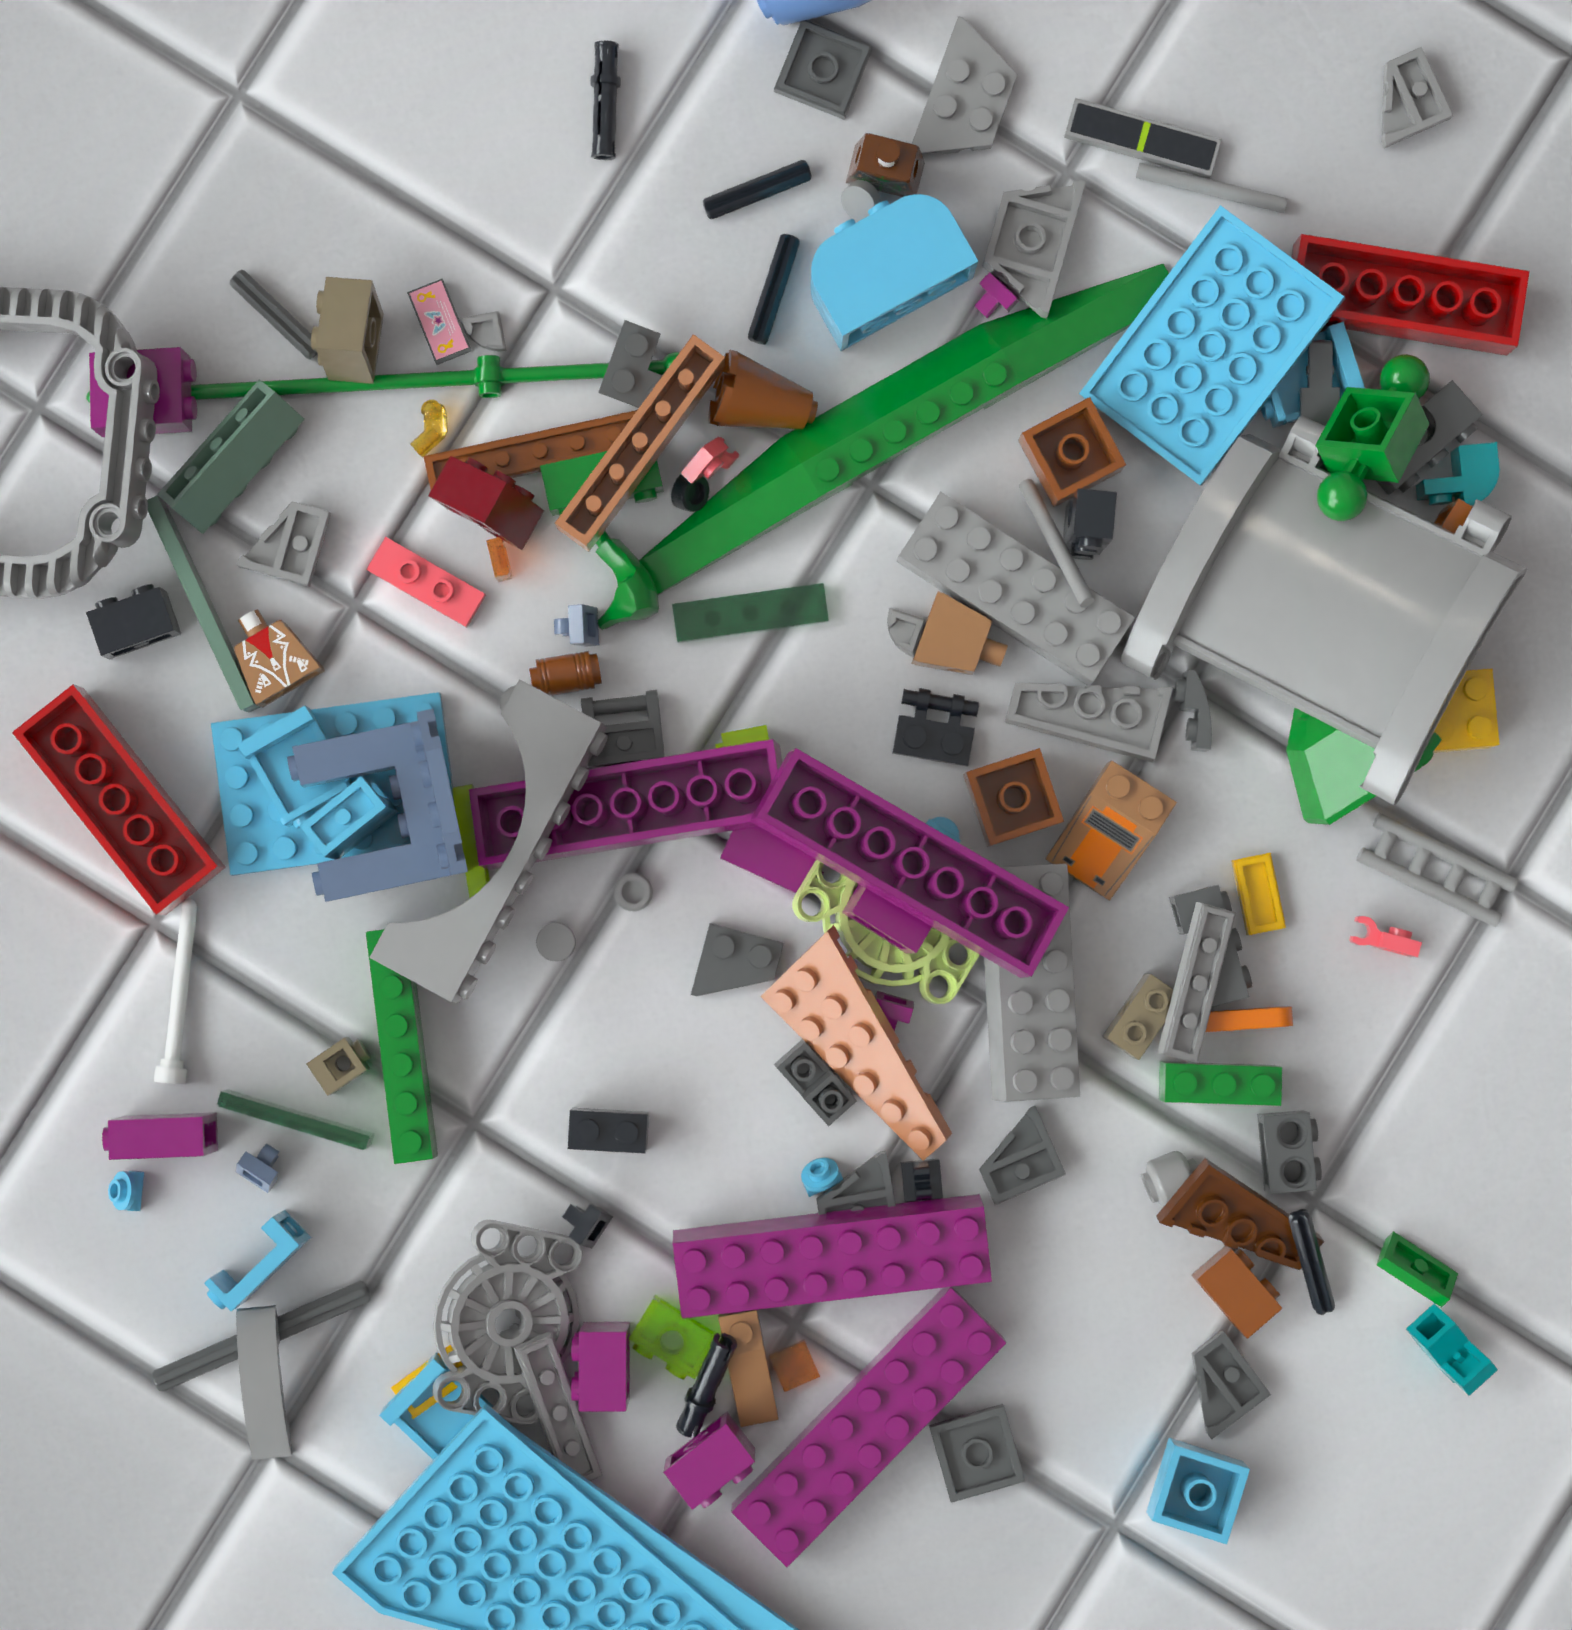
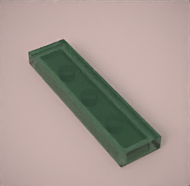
[672,583,829,643]
[217,1089,374,1150]

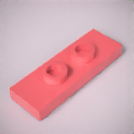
[366,537,486,628]

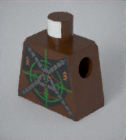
[846,133,925,197]

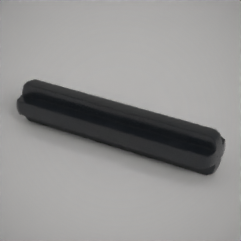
[703,160,812,219]
[748,234,800,345]
[1288,1209,1335,1315]

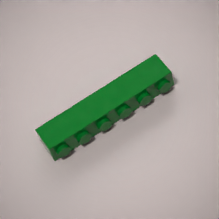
[366,929,438,1164]

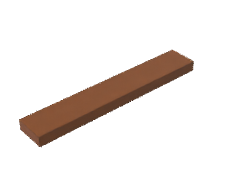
[424,410,637,490]

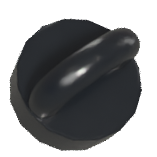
[671,474,710,512]

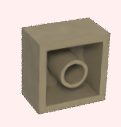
[311,277,384,384]

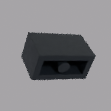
[86,584,181,660]
[567,1108,649,1154]

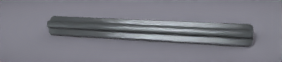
[152,1281,371,1392]

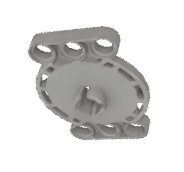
[432,1220,583,1425]

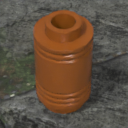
[529,651,602,696]

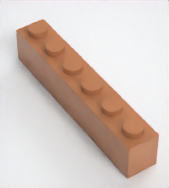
[555,334,725,552]

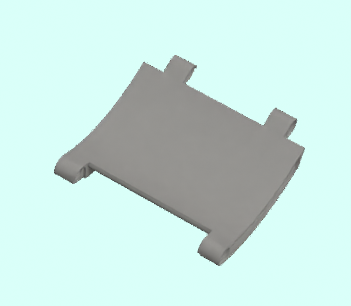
[1120,415,1527,805]

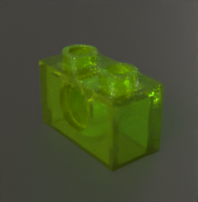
[629,1294,717,1380]

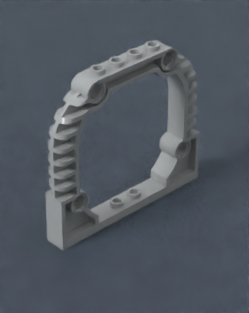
[0,287,160,599]

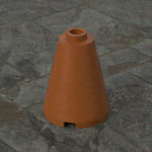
[708,350,818,429]

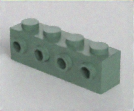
[157,379,305,534]

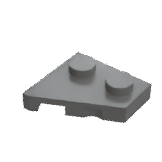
[1381,47,1453,149]
[237,501,331,587]

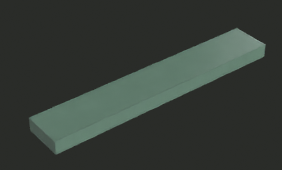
[147,495,260,713]

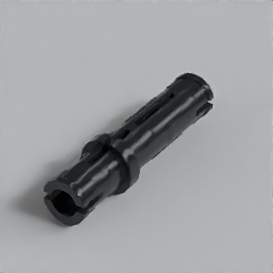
[590,40,621,160]
[676,1333,737,1438]

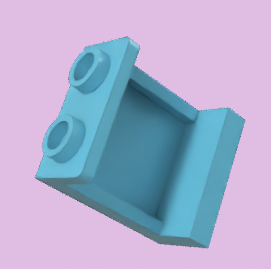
[1260,322,1365,428]
[237,706,352,829]
[300,776,399,859]
[204,1210,311,1312]
[379,1352,493,1460]

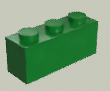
[540,451,664,516]
[1159,1061,1282,1106]

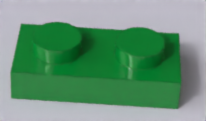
[1376,1231,1458,1308]

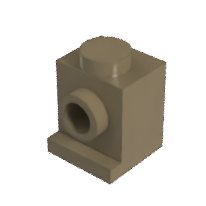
[306,1037,371,1096]

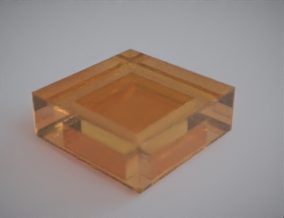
[486,537,513,582]
[769,1339,820,1392]

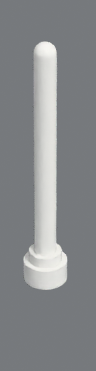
[154,899,197,1084]

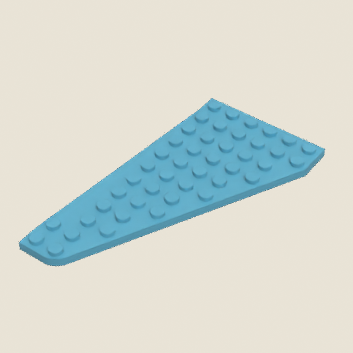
[332,1404,799,1630]

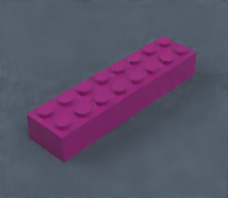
[469,739,783,870]
[750,748,1069,978]
[672,1194,992,1319]
[731,1287,1007,1567]

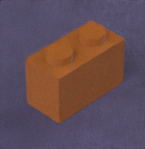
[1191,1246,1283,1339]

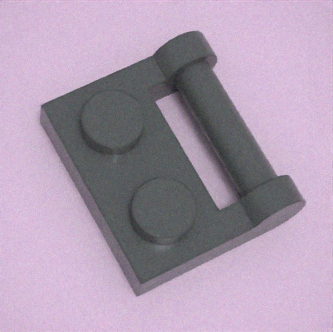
[581,690,665,767]

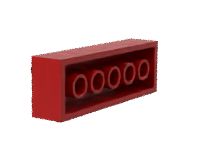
[1291,234,1530,356]
[12,684,226,915]

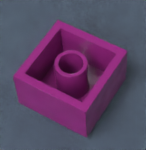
[571,1322,630,1412]
[663,1412,755,1510]

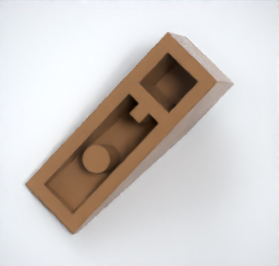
[718,1310,779,1427]

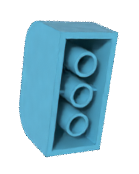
[810,194,978,351]

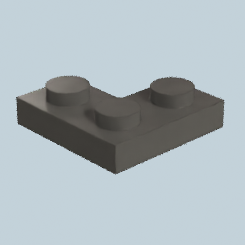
[598,320,662,408]

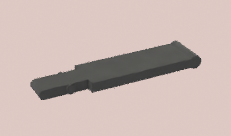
[1300,340,1340,472]

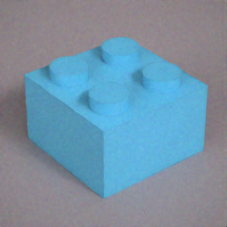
[1146,1438,1250,1544]

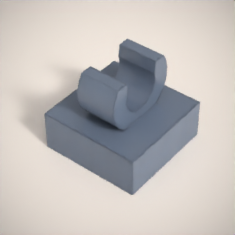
[554,604,599,647]
[236,1143,279,1193]

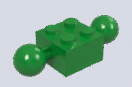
[1315,354,1430,521]

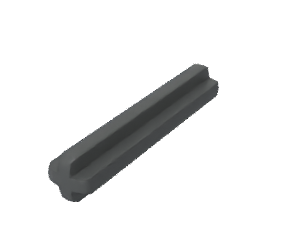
[229,270,317,359]

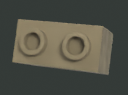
[1102,973,1173,1060]

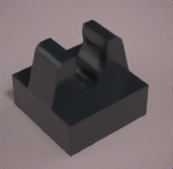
[900,1159,943,1202]
[562,1204,613,1249]

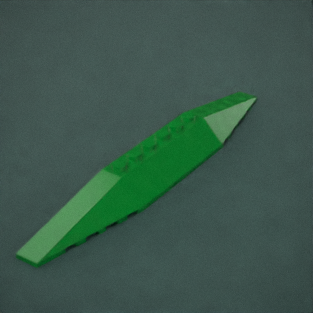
[639,264,1169,595]

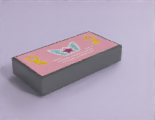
[407,278,472,365]

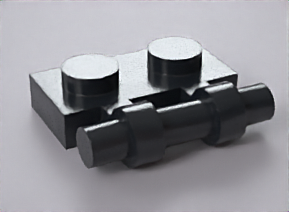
[892,688,979,767]

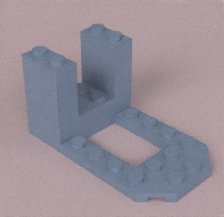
[287,709,468,902]

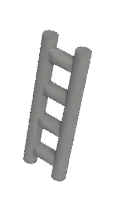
[1356,813,1518,927]

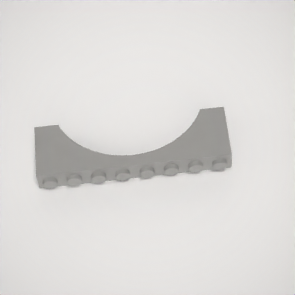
[369,679,608,1003]

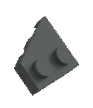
[691,923,784,996]
[1191,1330,1271,1439]

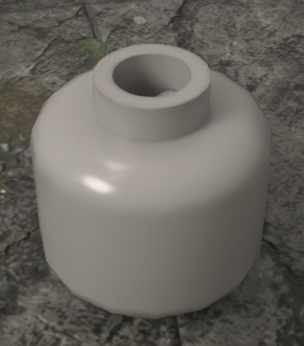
[1141,1151,1198,1207]

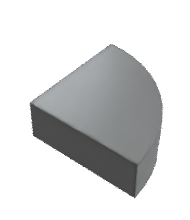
[461,311,507,351]
[887,608,926,657]

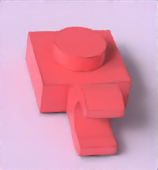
[681,437,739,484]
[1349,916,1422,957]

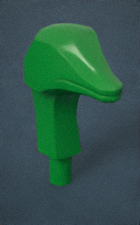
[595,531,659,630]

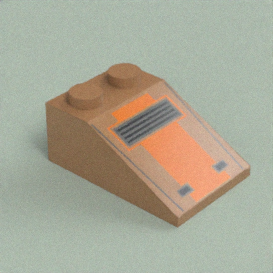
[1045,760,1177,901]

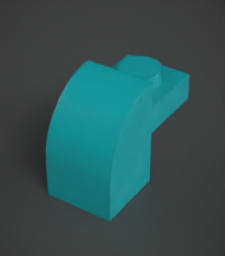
[1415,442,1500,507]
[1406,1303,1498,1396]

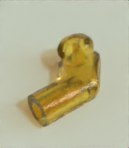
[410,399,448,458]

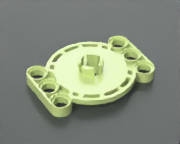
[792,860,980,1004]

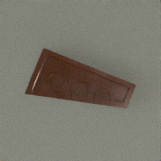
[1156,1158,1324,1270]

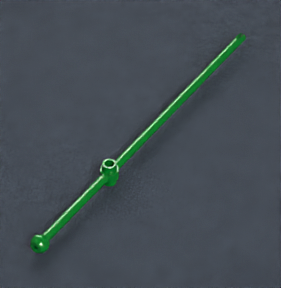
[86,352,680,403]

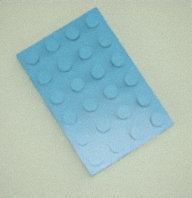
[1079,205,1345,486]
[211,692,455,876]

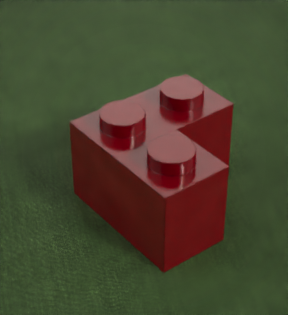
[428,456,545,550]

